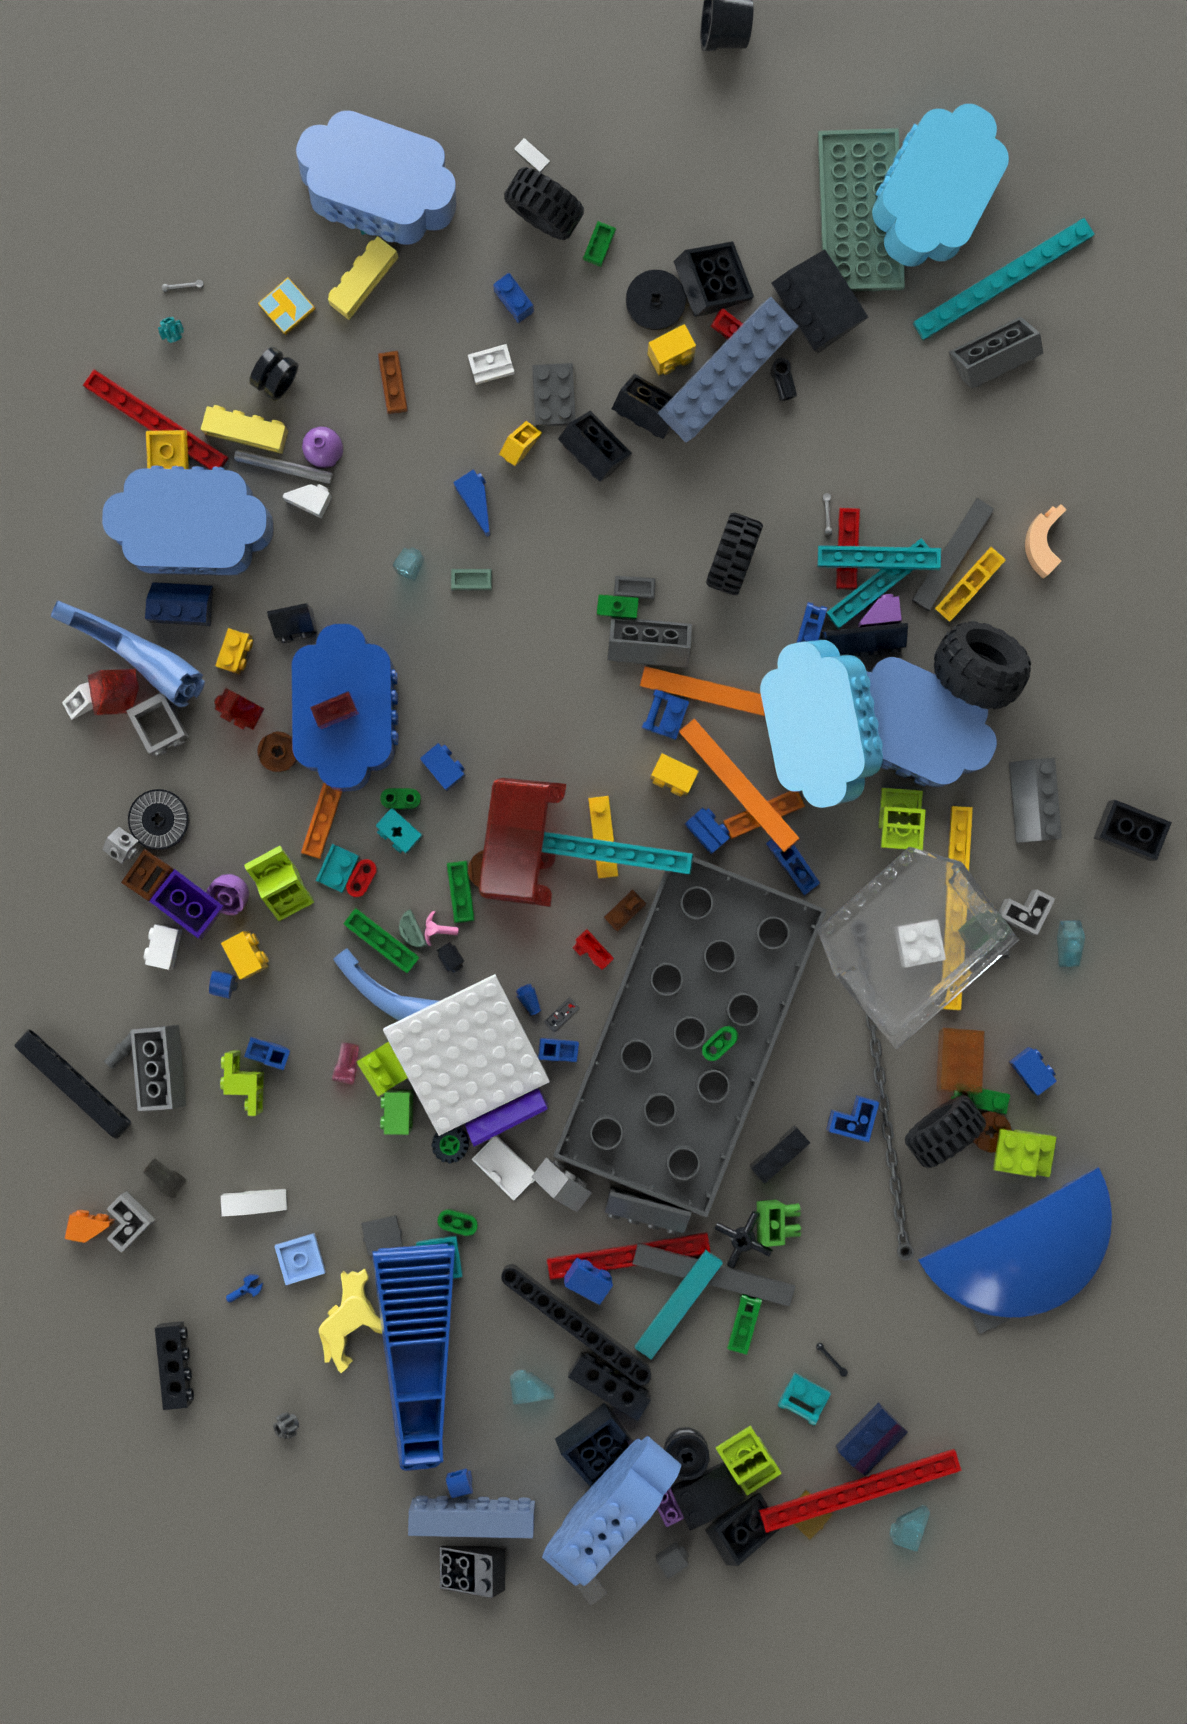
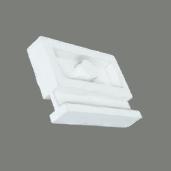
[468,344,515,385]

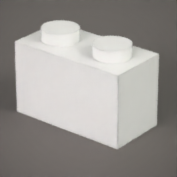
[144,924,182,970]

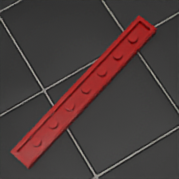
[83,369,229,470]
[547,1232,711,1280]

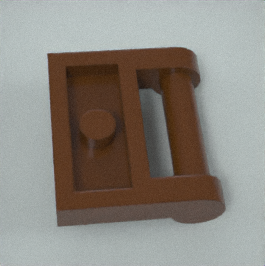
[121,849,174,901]

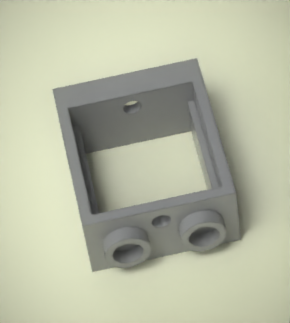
[127,693,189,756]

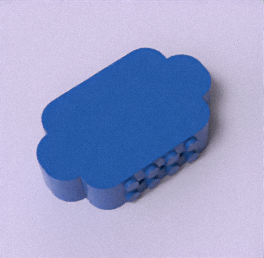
[292,624,399,791]

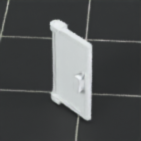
[472,1135,535,1201]

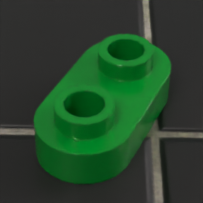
[380,788,421,809]
[702,1026,738,1061]
[437,1209,478,1236]

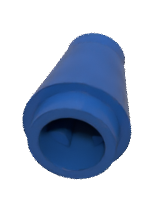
[516,984,541,1016]

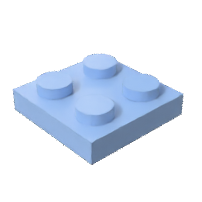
[274,1233,326,1285]

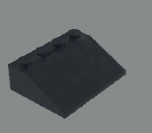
[771,249,869,353]

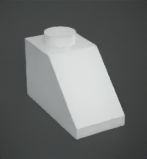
[283,484,332,519]
[62,679,108,720]

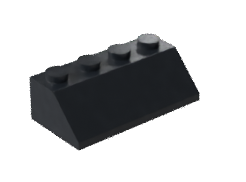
[821,623,908,657]

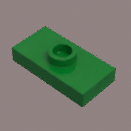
[583,221,616,267]
[597,594,639,619]

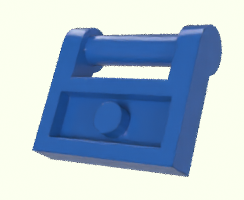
[641,689,689,740]

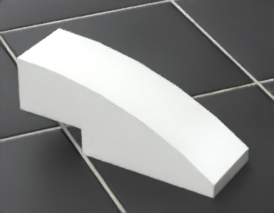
[221,1189,287,1216]

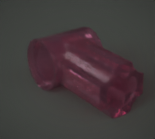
[332,1042,360,1085]

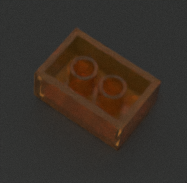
[936,1028,984,1094]

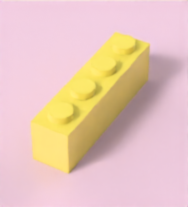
[328,236,399,320]
[201,405,288,454]

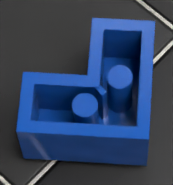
[826,1095,879,1142]

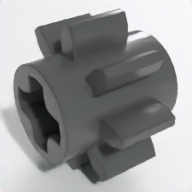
[273,1412,299,1439]

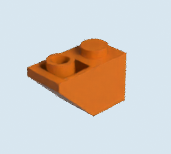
[65,1210,115,1243]

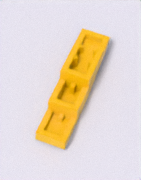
[935,547,1006,622]

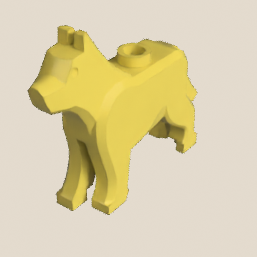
[319,1269,382,1373]

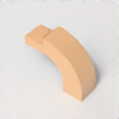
[1025,504,1067,579]

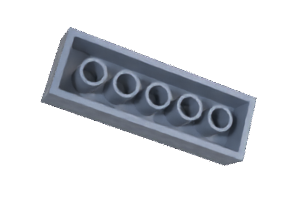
[408,1495,535,1538]

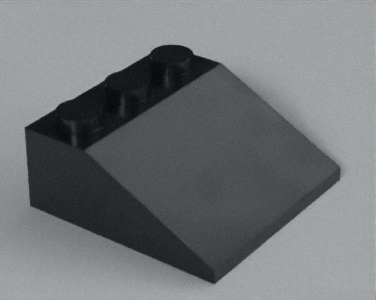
[673,241,754,317]
[555,1403,634,1487]

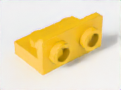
[215,628,253,675]

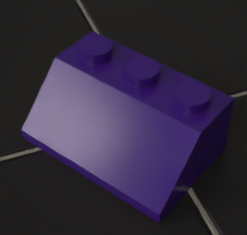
[149,869,224,940]

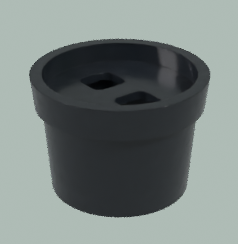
[700,0,754,51]

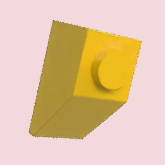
[499,421,542,466]

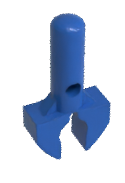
[226,1274,263,1303]

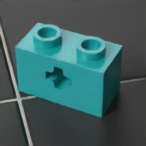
[376,808,423,854]

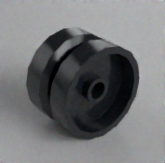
[249,347,299,401]
[663,1427,710,1480]

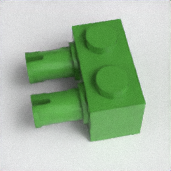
[756,1199,801,1247]

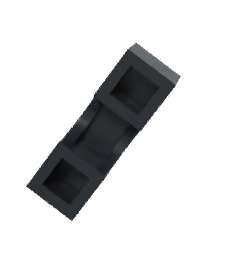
[749,1125,810,1184]

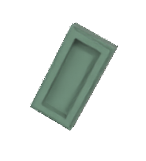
[451,569,492,590]

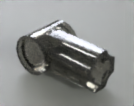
[143,1158,186,1198]

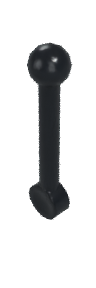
[816,1343,848,1377]

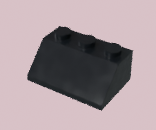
[611,373,673,439]
[558,410,632,482]

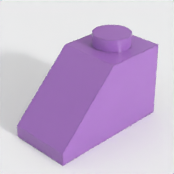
[858,594,902,627]

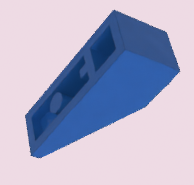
[453,469,490,537]
[766,839,820,895]

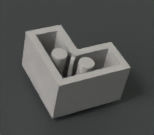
[996,889,1055,935]
[532,1157,592,1212]
[106,1191,156,1253]

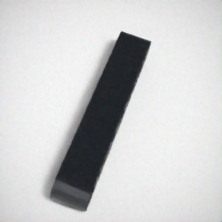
[14,1029,132,1139]

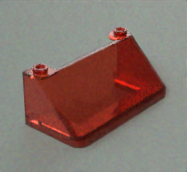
[479,778,566,907]

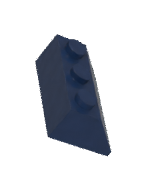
[145,582,213,626]
[836,1402,908,1476]

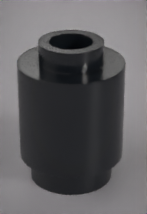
[437,942,465,973]

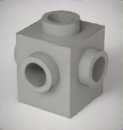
[102,827,139,864]

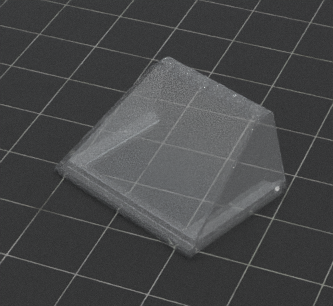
[817,847,1019,1049]

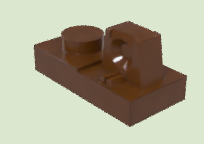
[604,889,646,932]

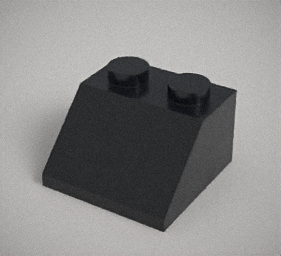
[267,603,318,643]

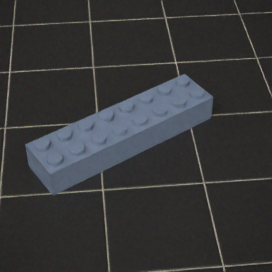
[658,297,799,443]

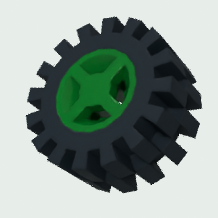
[431,1127,469,1164]

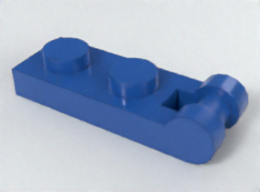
[796,602,827,643]

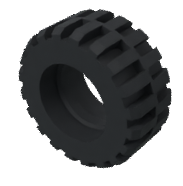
[504,167,584,240]
[706,513,763,596]
[905,1095,986,1168]

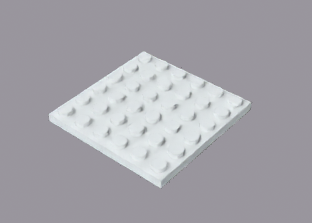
[383,974,550,1136]

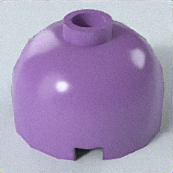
[302,426,343,469]
[207,874,249,915]

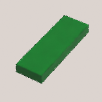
[447,861,475,923]

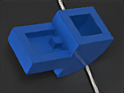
[209,970,238,999]
[244,1037,290,1070]
[538,1038,579,1062]
[446,1468,473,1498]

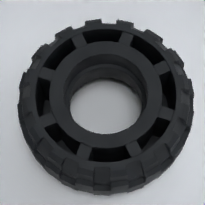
[934,621,1031,709]

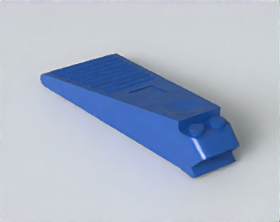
[372,1244,455,1471]

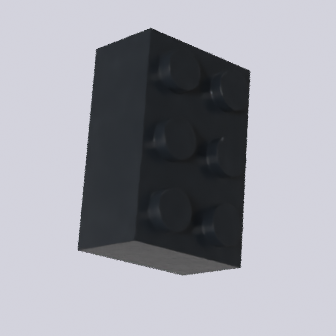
[1094,800,1172,861]

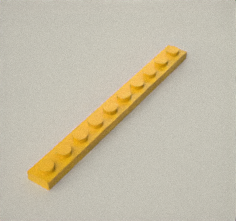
[939,806,973,1010]

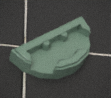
[399,909,428,947]

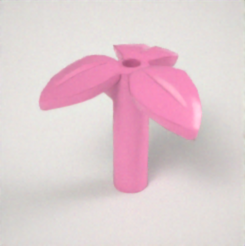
[424,911,458,946]

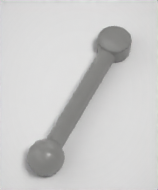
[162,280,204,292]
[823,493,832,535]

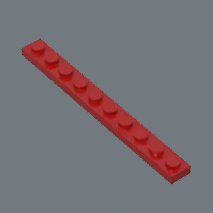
[759,1449,962,1533]

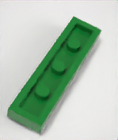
[343,908,420,974]

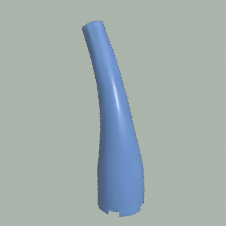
[51,601,205,707]
[333,949,439,1021]

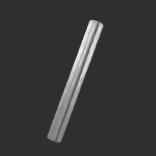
[234,450,333,484]

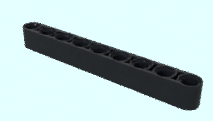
[501,1264,651,1385]

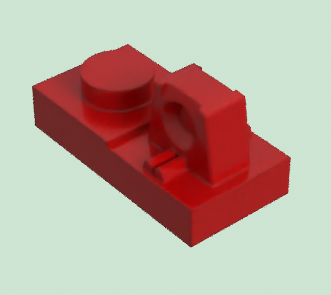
[711,308,743,340]
[573,929,614,970]

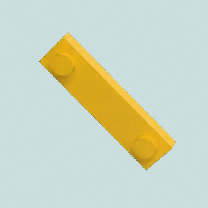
[588,796,618,879]

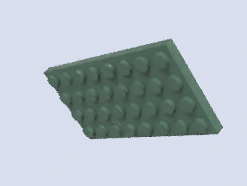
[818,128,905,291]

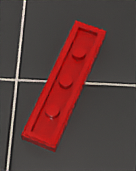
[836,508,860,590]

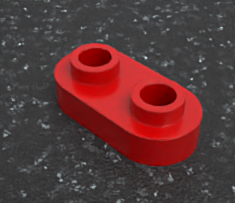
[346,859,377,897]

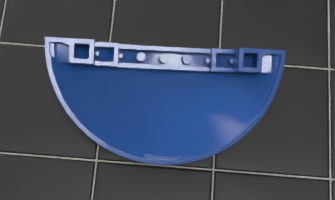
[918,1167,1112,1317]

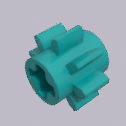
[158,317,184,343]

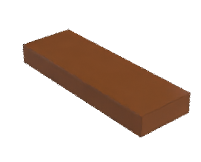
[378,350,408,414]

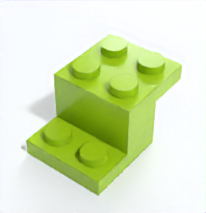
[878,788,926,851]
[244,846,314,921]
[357,1041,408,1096]
[220,1050,264,1116]
[993,1129,1056,1177]
[716,1425,782,1495]

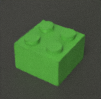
[380,1089,413,1135]

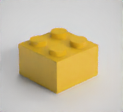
[647,324,696,376]
[650,753,699,797]
[221,931,269,979]

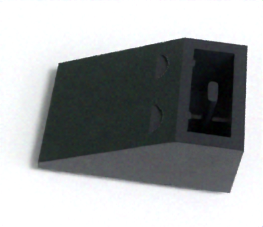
[440,1546,505,1598]

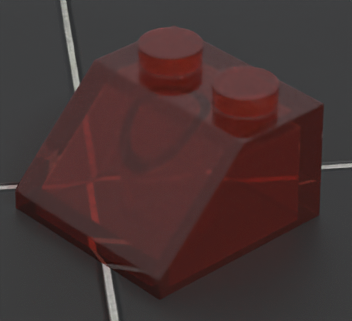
[87,669,139,716]

